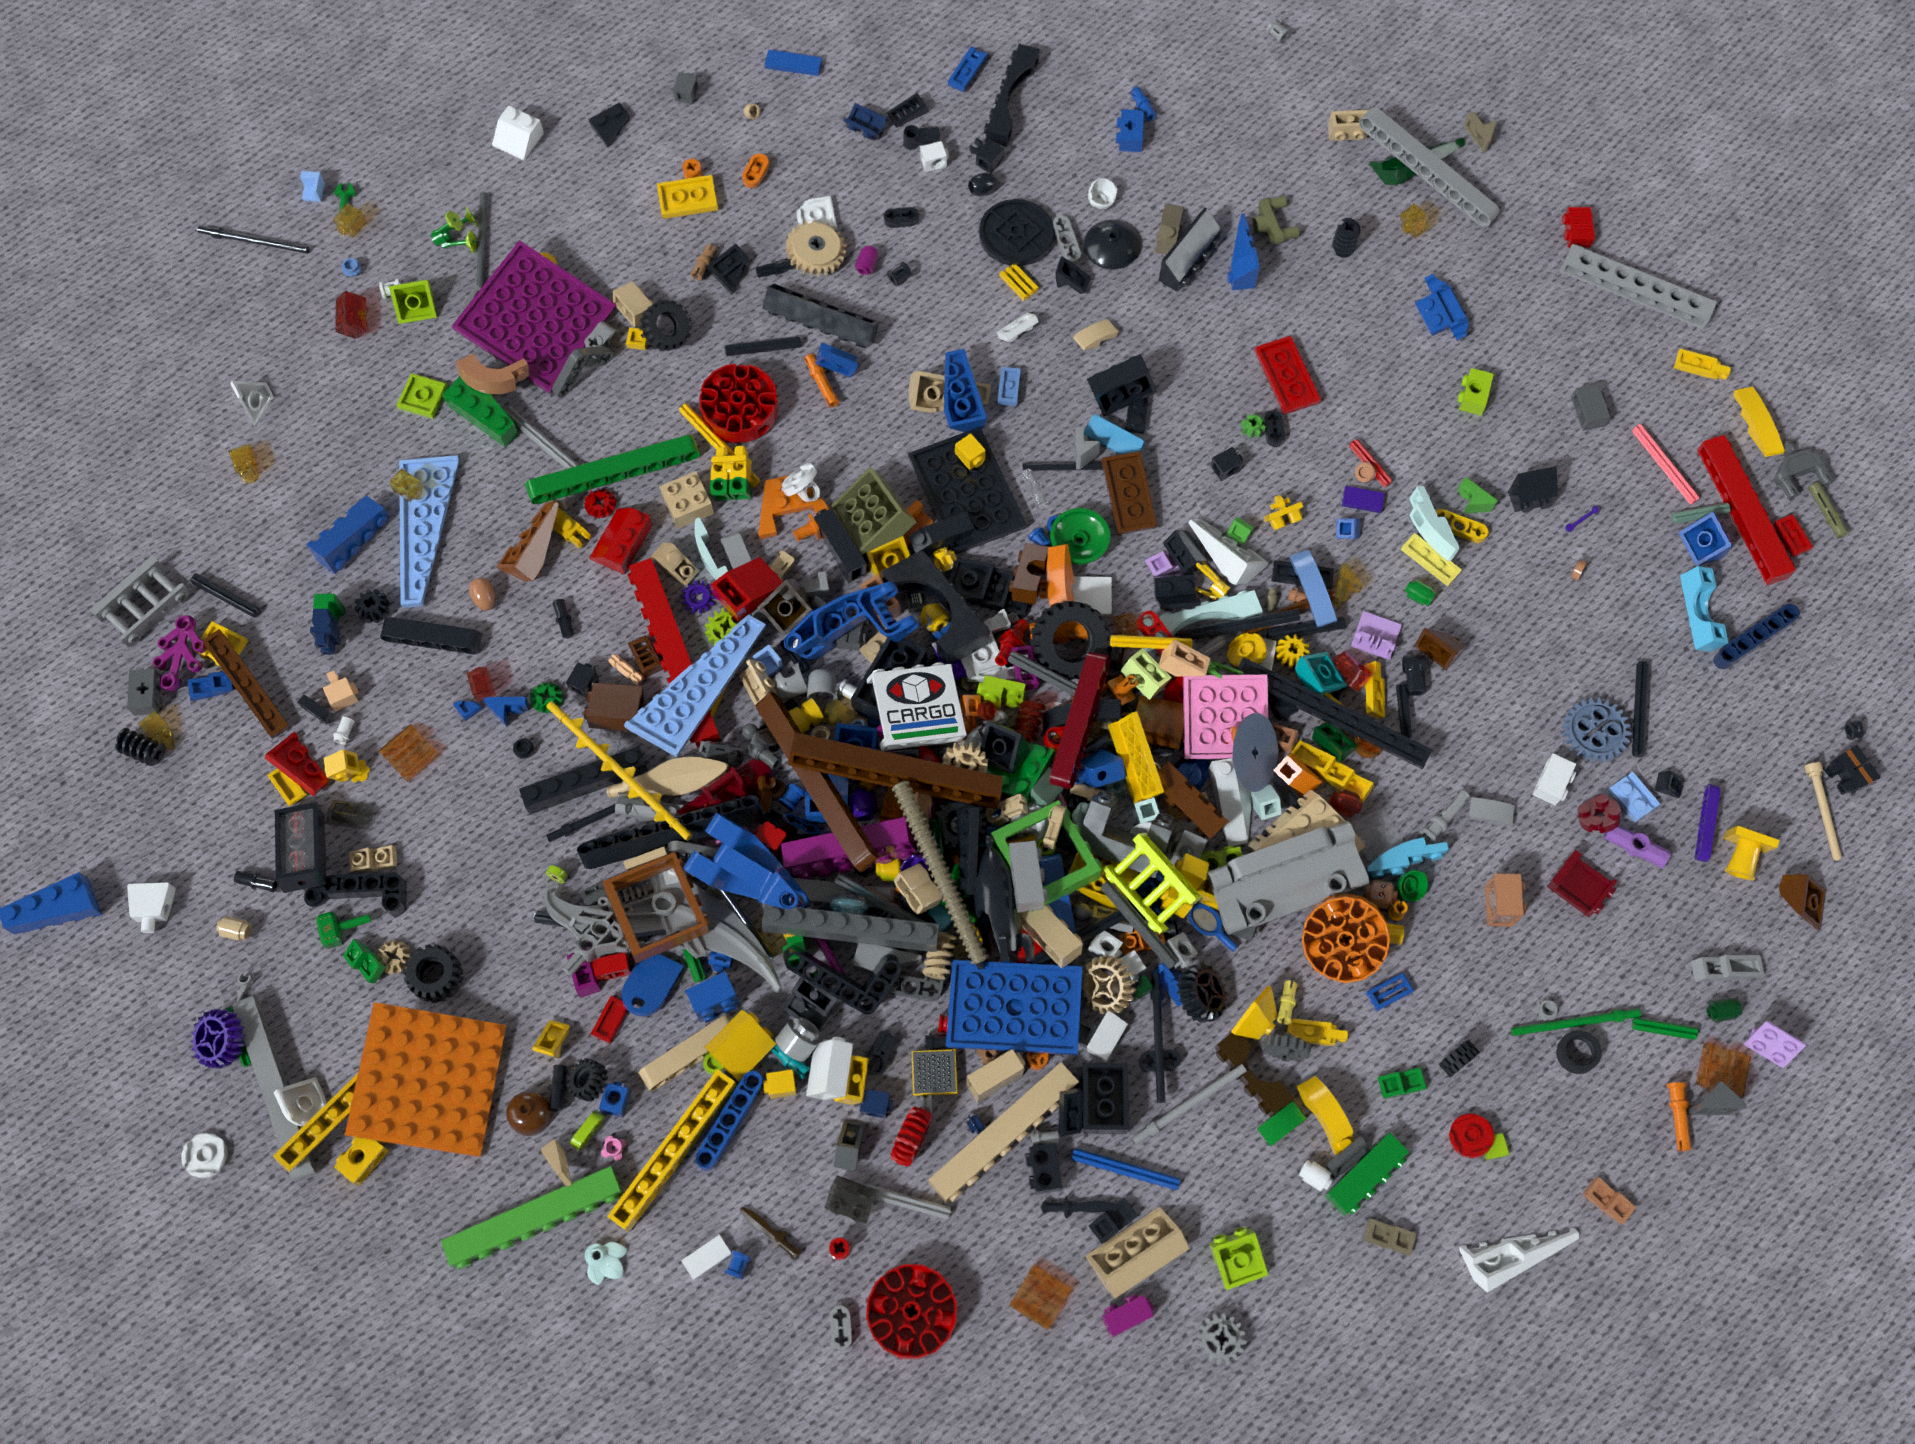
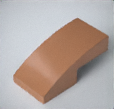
[1582,1177,1636,1225]

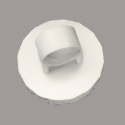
[781,463,820,502]

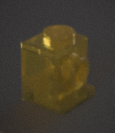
[388,468,423,502]
[823,699,855,727]

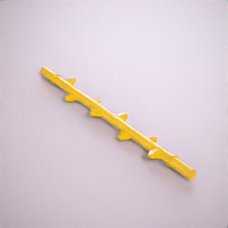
[547,701,692,841]

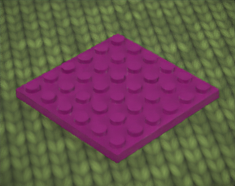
[452,240,616,394]

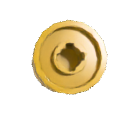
[788,698,825,734]

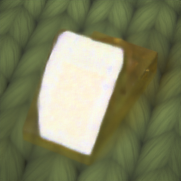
[1332,562,1363,608]

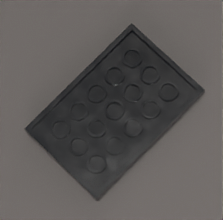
[908,427,1027,555]

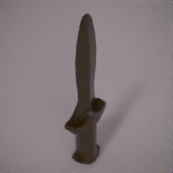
[740,1207,801,1260]

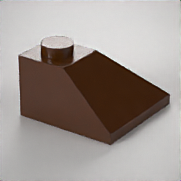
[1414,628,1465,671]
[1779,874,1826,930]

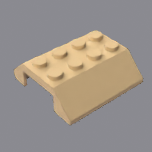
[1247,790,1365,853]

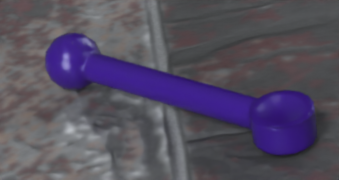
[1565,506,1600,532]

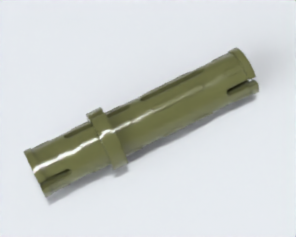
[1808,482,1849,539]

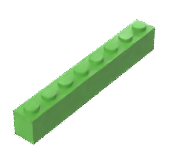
[441,1166,623,1270]

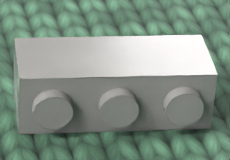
[1009,841,1048,912]

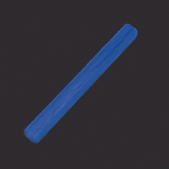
[1072,1148,1180,1190]

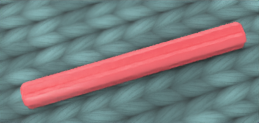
[1632,424,1700,504]

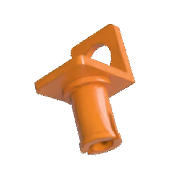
[792,513,823,542]
[1102,675,1138,706]

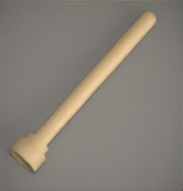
[1804,762,1842,861]

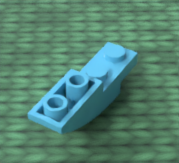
[1366,837,1449,879]

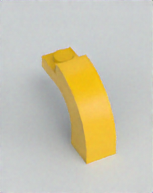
[1297,1076,1354,1156]

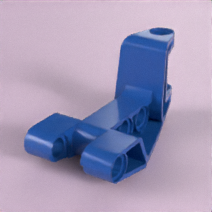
[784,581,919,661]
[683,813,809,909]

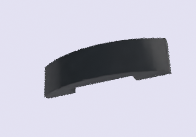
[1042,699,1122,734]

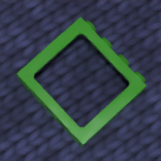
[991,800,1102,912]

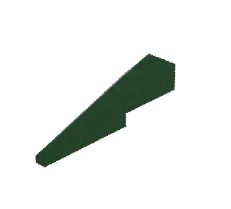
[1370,138,1465,186]

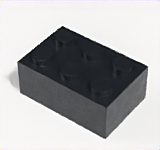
[1087,354,1157,417]
[1082,1063,1129,1134]

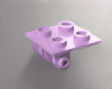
[1351,611,1402,660]
[1744,1020,1806,1068]

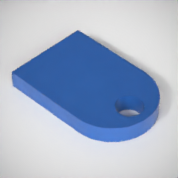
[622,954,684,1016]

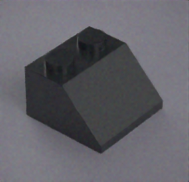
[1508,466,1558,513]

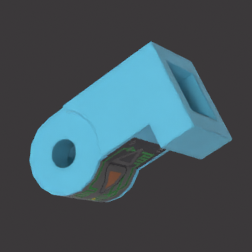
[921,904,955,933]

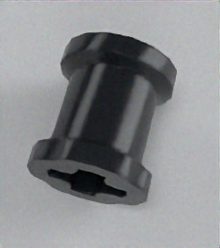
[887,261,912,286]

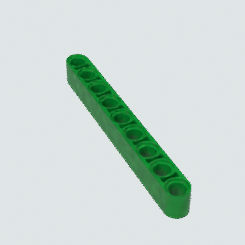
[525,435,700,505]

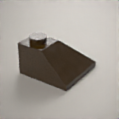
[758,579,814,637]

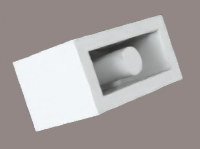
[1532,753,1576,805]

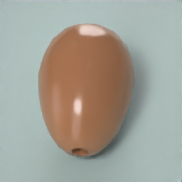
[469,577,495,611]

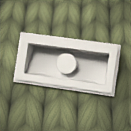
[1087,1011,1128,1062]

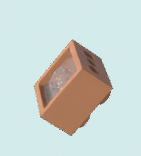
[1485,873,1526,927]

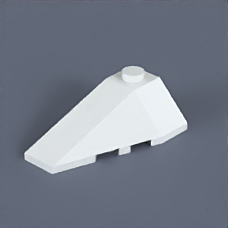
[1189,519,1268,585]
[1208,758,1252,847]

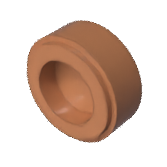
[1355,462,1376,483]
[1571,560,1587,581]

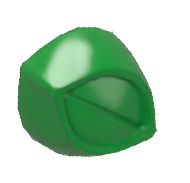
[1396,870,1428,902]

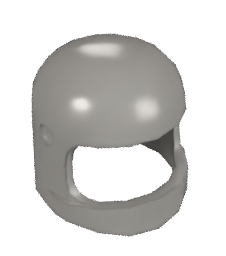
[773,663,807,700]
[807,668,838,706]

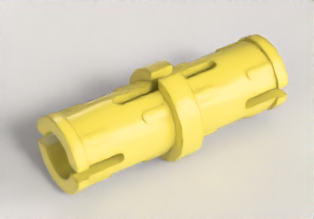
[1277,980,1297,1025]

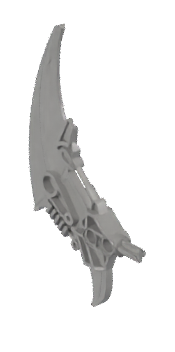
[544,873,781,993]

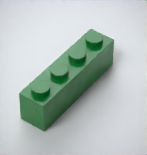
[1325,1132,1409,1216]

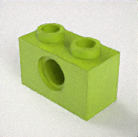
[1457,368,1494,416]

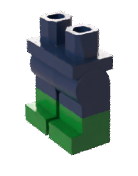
[310,593,345,655]

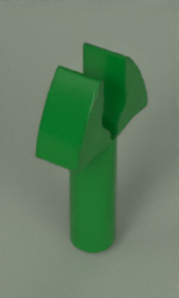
[334,182,356,216]

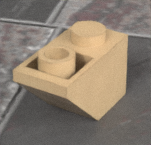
[650,543,699,586]

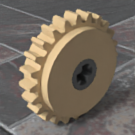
[786,220,846,277]

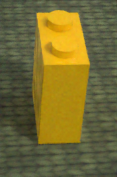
[704,1010,776,1082]

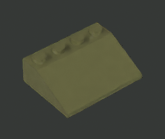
[829,466,916,554]

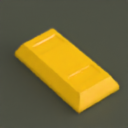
[267,768,307,807]

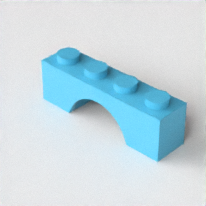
[1680,566,1728,652]

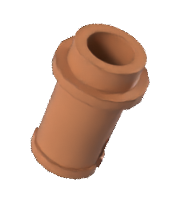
[1288,587,1307,603]

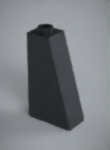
[814,508,866,584]

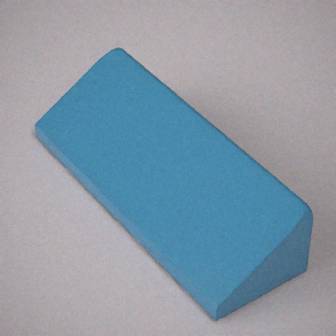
[1084,414,1145,455]

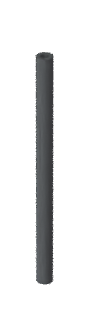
[476,192,487,288]

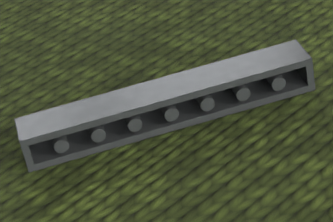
[762,904,939,952]

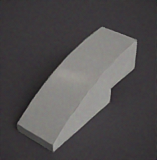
[1691,955,1765,982]

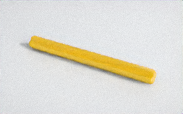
[679,403,760,488]

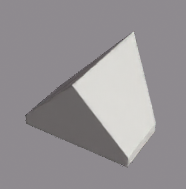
[230,381,274,426]

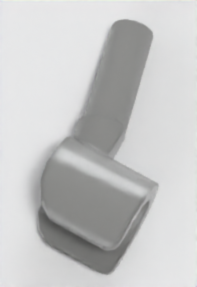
[237,973,253,1002]

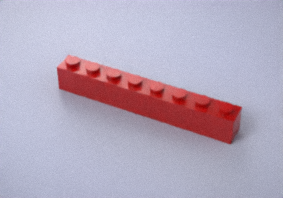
[1697,435,1796,585]

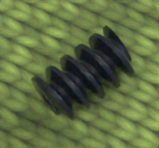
[1332,218,1361,258]
[115,728,166,766]

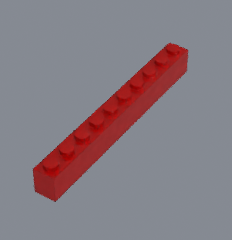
[627,558,721,749]

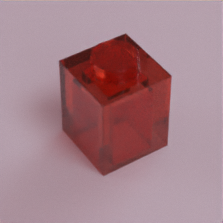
[467,667,496,702]

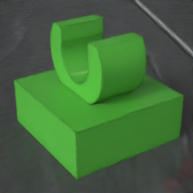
[1226,517,1254,545]

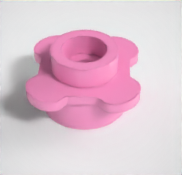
[601,1136,626,1161]

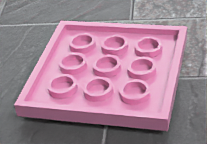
[1183,675,1268,759]

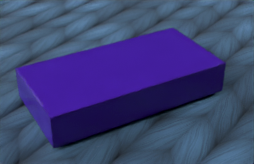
[1341,486,1384,514]

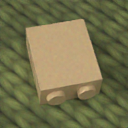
[967,1049,1025,1103]

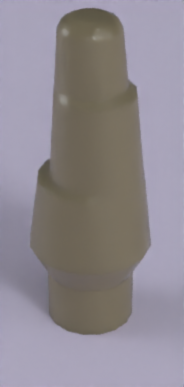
[1267,588,1278,614]

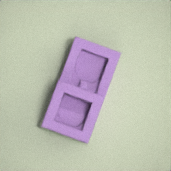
[1145,551,1180,576]

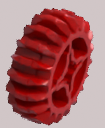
[891,1106,932,1167]

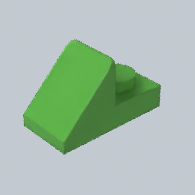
[1457,477,1498,513]

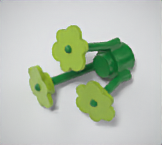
[431,207,478,253]

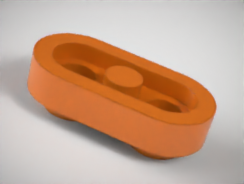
[742,153,769,188]

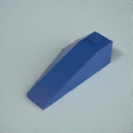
[1227,214,1260,291]
[944,349,987,432]

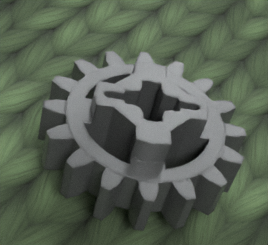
[1262,1033,1311,1062]

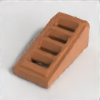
[1270,722,1299,753]

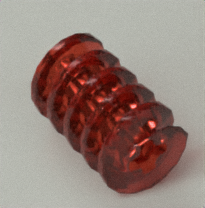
[1013,701,1046,743]

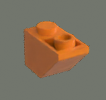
[1273,753,1323,794]

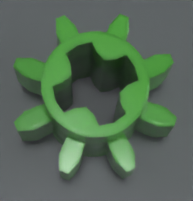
[1241,414,1266,439]

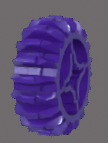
[190,1009,246,1069]

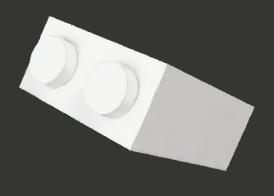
[806,1037,853,1100]

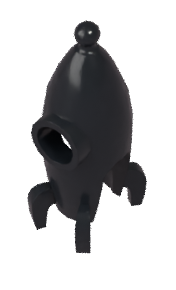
[970,835,1034,970]

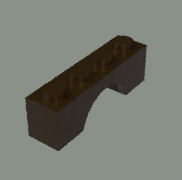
[1215,1033,1294,1117]

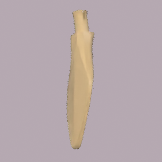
[607,757,729,798]

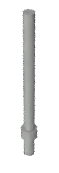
[1132,1064,1247,1145]

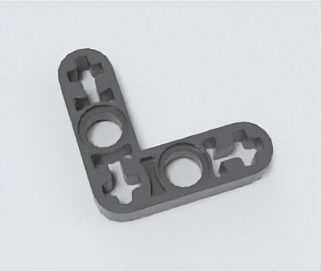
[552,346,614,398]
[880,949,950,1002]

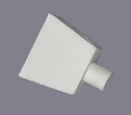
[127,882,176,933]

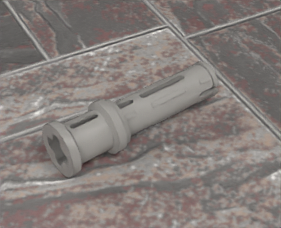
[1419,790,1471,844]

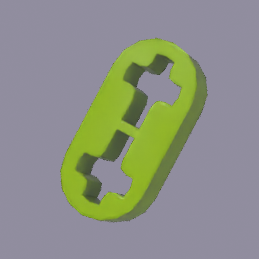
[570,1110,605,1151]

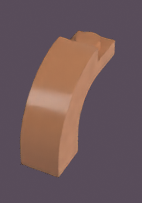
[456,354,530,394]

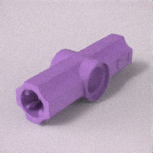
[1604,825,1671,869]

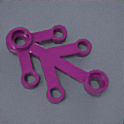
[152,615,207,691]

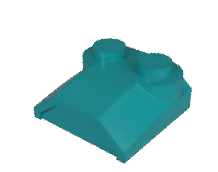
[1295,652,1348,695]

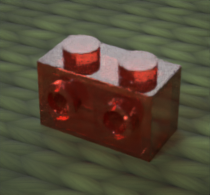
[335,290,368,339]

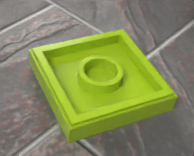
[396,373,448,419]

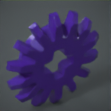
[680,580,716,614]

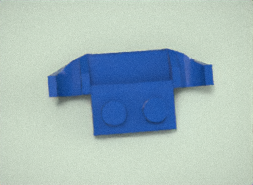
[1415,273,1469,341]

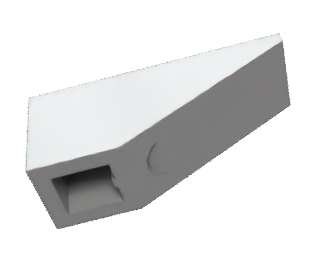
[852,943,922,974]

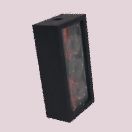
[275,802,327,893]

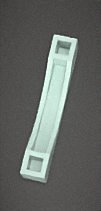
[1138,590,1263,652]

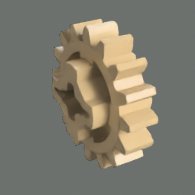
[942,741,988,773]

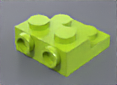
[977,675,1026,711]
[1209,1226,1268,1290]

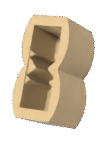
[894,863,943,915]

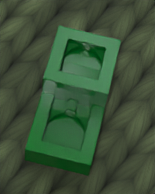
[343,939,386,984]
[1377,1068,1427,1099]
[1257,1101,1307,1147]

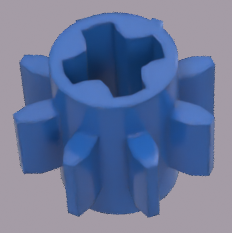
[709,951,733,973]

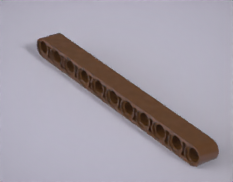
[755,691,879,872]

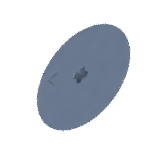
[1233,713,1278,792]

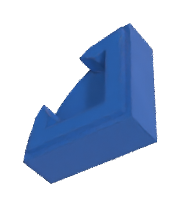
[453,700,483,721]

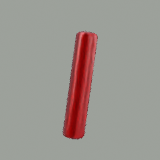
[1349,439,1393,487]

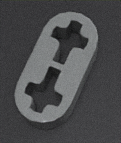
[830,1305,852,1351]

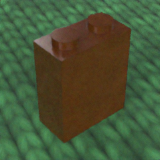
[584,683,644,731]
[1136,695,1185,749]

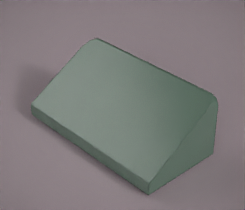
[1030,767,1065,807]

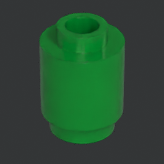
[1404,579,1436,606]

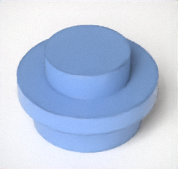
[342,258,361,277]

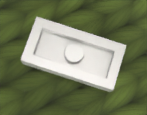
[997,313,1039,342]

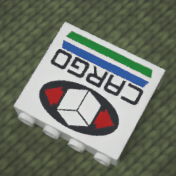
[867,662,966,751]

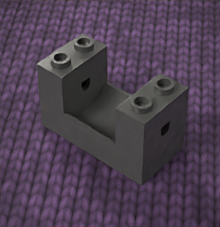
[1080,791,1178,878]

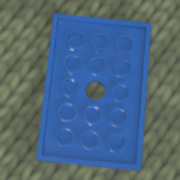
[946,960,1083,1055]

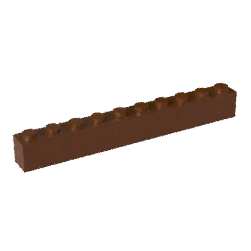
[788,733,1003,809]

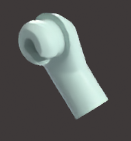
[1072,802,1090,831]

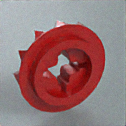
[584,488,616,518]

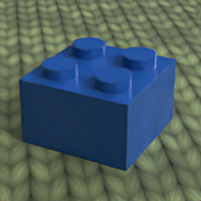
[685,971,740,1023]

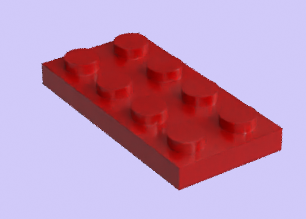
[1254,336,1321,415]

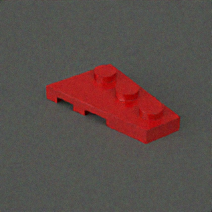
[265,731,329,797]

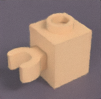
[323,670,359,712]

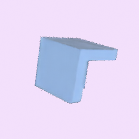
[300,171,325,202]
[753,645,783,678]

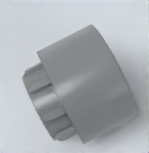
[775,1017,819,1062]

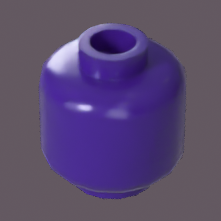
[848,788,878,821]

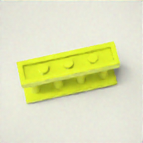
[1102,833,1202,934]

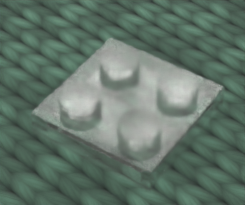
[1350,807,1405,863]

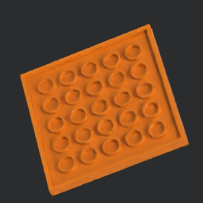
[344,1002,506,1157]

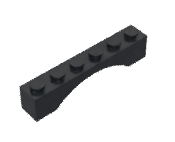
[983,43,1040,147]

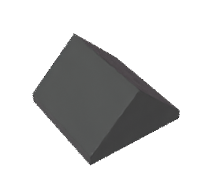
[1687,1081,1746,1115]

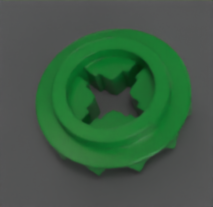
[530,681,563,713]

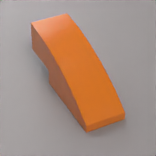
[1047,544,1075,607]

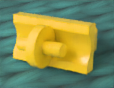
[1264,495,1303,530]

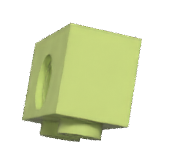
[1121,648,1172,700]

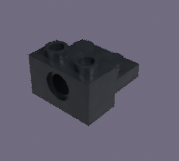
[782,972,841,1032]

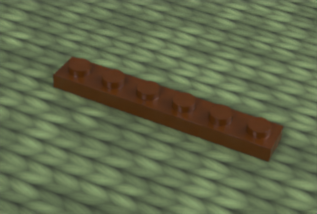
[202,629,290,739]

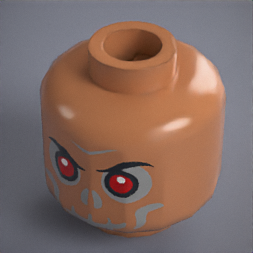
[1365,880,1398,910]

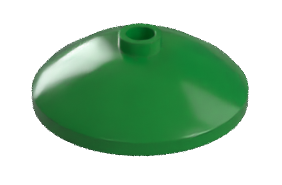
[1050,508,1110,564]

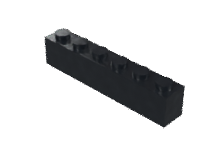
[762,283,879,348]
[519,746,648,815]

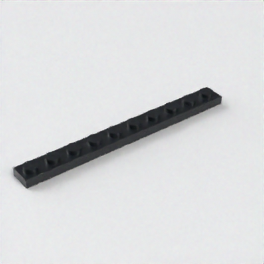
[1234,657,1433,769]

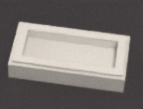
[681,1235,732,1280]

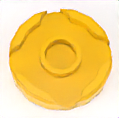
[1227,633,1268,669]

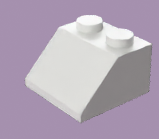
[492,106,544,161]

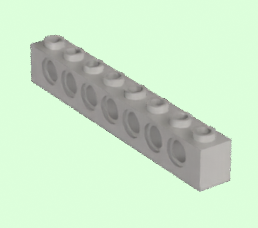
[1559,244,1717,329]

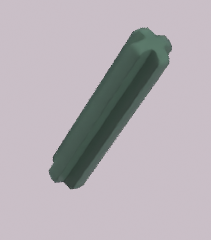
[1671,503,1731,524]

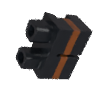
[1825,745,1881,795]

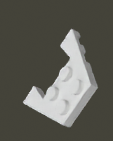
[960,609,1029,682]

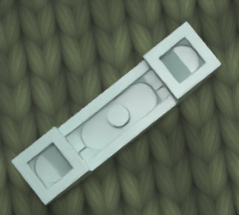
[695,517,728,580]

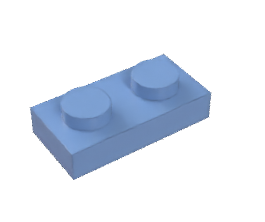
[997,367,1021,406]

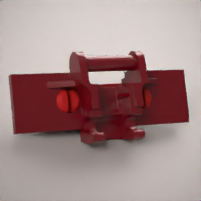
[677,758,775,815]

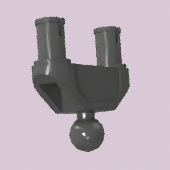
[1774,441,1835,500]
[742,723,784,770]

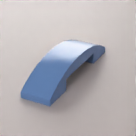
[1289,550,1337,628]

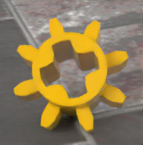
[932,547,957,572]

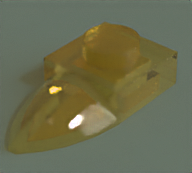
[138,710,175,749]

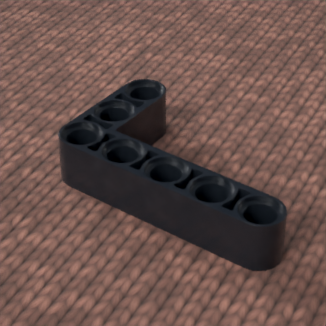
[783,946,901,1015]

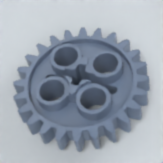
[1561,697,1631,763]

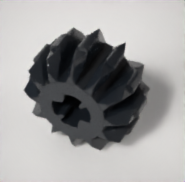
[354,589,390,623]

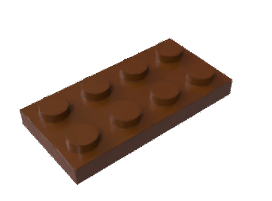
[1101,451,1157,535]

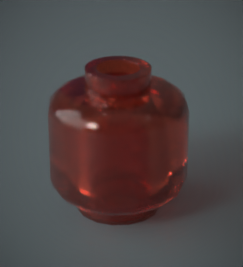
[1329,788,1362,818]

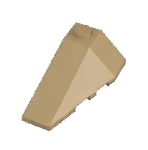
[908,371,991,413]

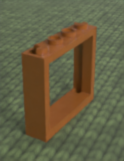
[602,852,710,963]

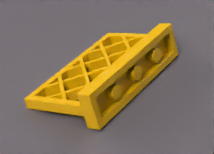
[1108,711,1164,804]

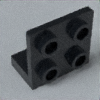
[1153,573,1201,612]

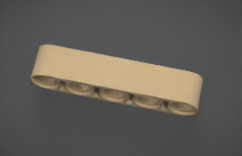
[638,1014,733,1092]

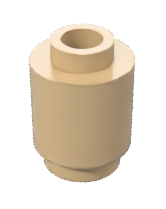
[216,916,252,941]

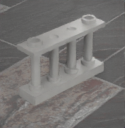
[90,555,190,648]

